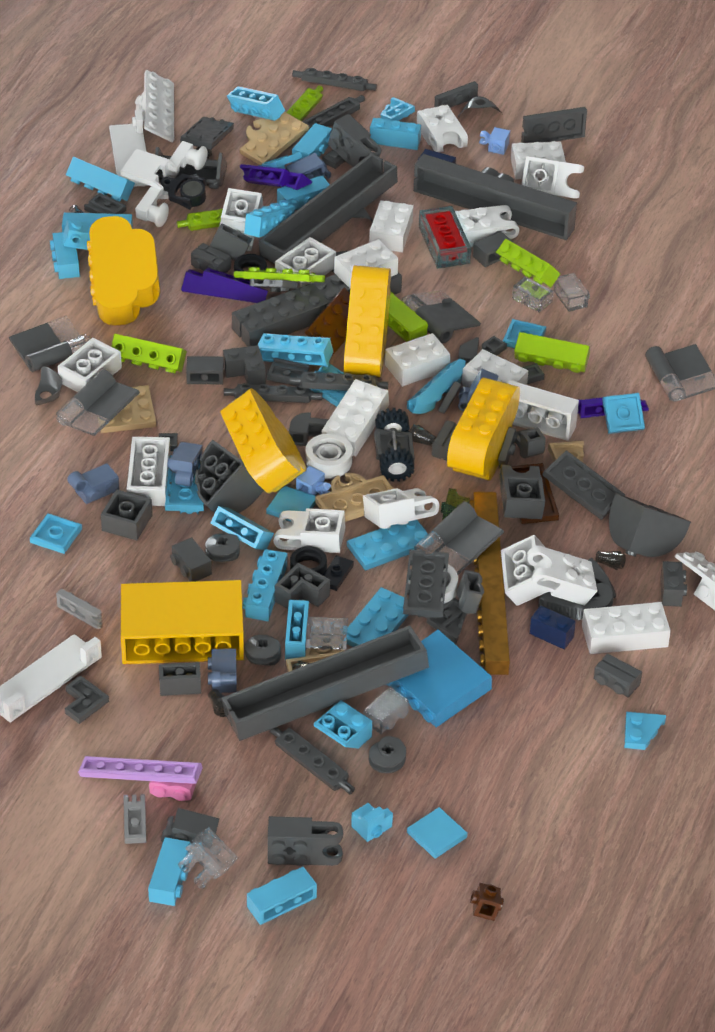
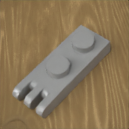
[56,588,102,629]
[124,794,147,844]

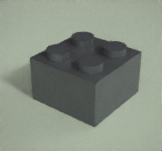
[101,489,153,541]

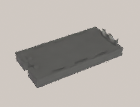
[521,107,587,143]
[180,116,234,150]
[542,450,625,520]
[403,550,449,619]

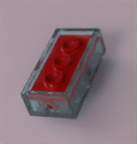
[419,206,471,269]

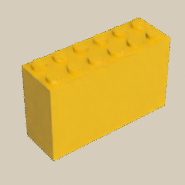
[121,580,244,664]

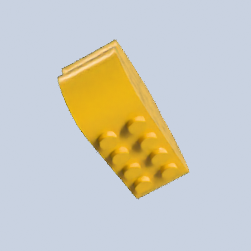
[87,216,160,325]
[344,265,391,377]
[447,377,520,481]
[220,388,307,494]

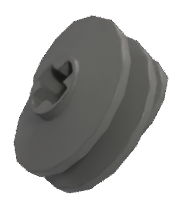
[205,534,240,562]
[580,583,614,609]
[245,634,281,666]
[369,736,406,773]

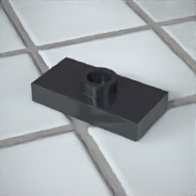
[323,555,354,591]

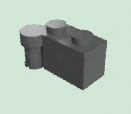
[161,808,219,851]

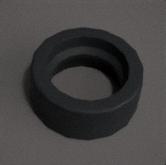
[234,254,267,281]
[290,546,327,575]

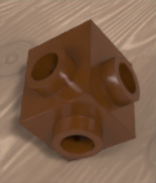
[470,883,504,921]

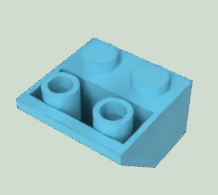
[314,700,372,749]

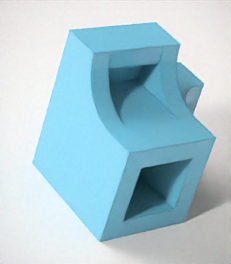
[351,803,393,842]

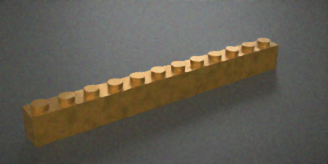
[469,492,510,675]

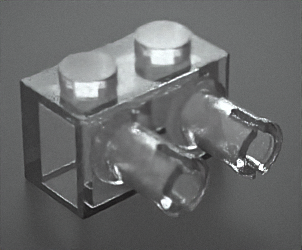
[178,827,239,889]

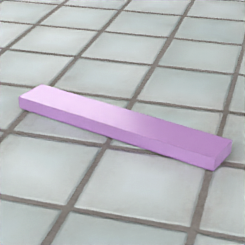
[78,756,203,784]

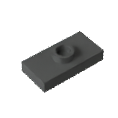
[498,427,517,468]

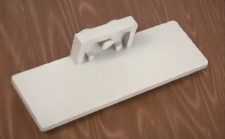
[135,70,174,142]
[675,552,715,610]

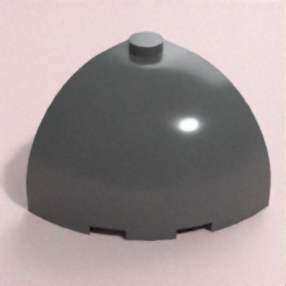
[195,440,264,513]
[609,493,691,557]

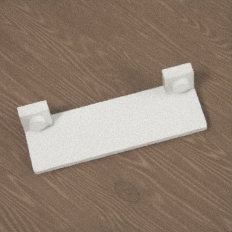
[109,110,148,187]
[0,634,102,723]

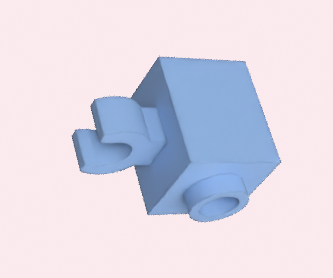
[479,127,510,155]
[296,466,331,496]

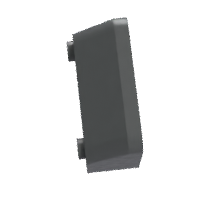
[155,147,227,189]

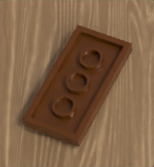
[304,287,350,356]
[511,463,559,524]

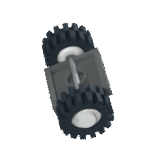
[374,408,415,482]

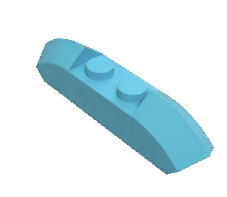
[407,359,466,414]

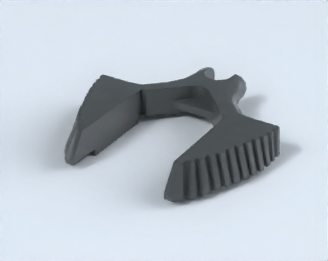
[538,558,616,620]

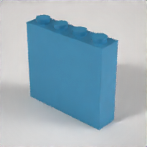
[386,630,492,728]

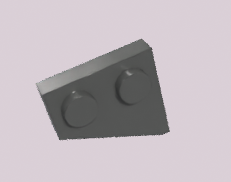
[250,279,298,292]
[427,598,467,644]

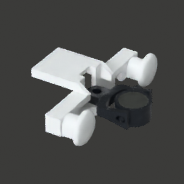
[121,141,208,227]

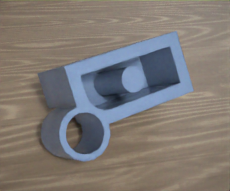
[167,442,203,487]
[67,463,119,504]

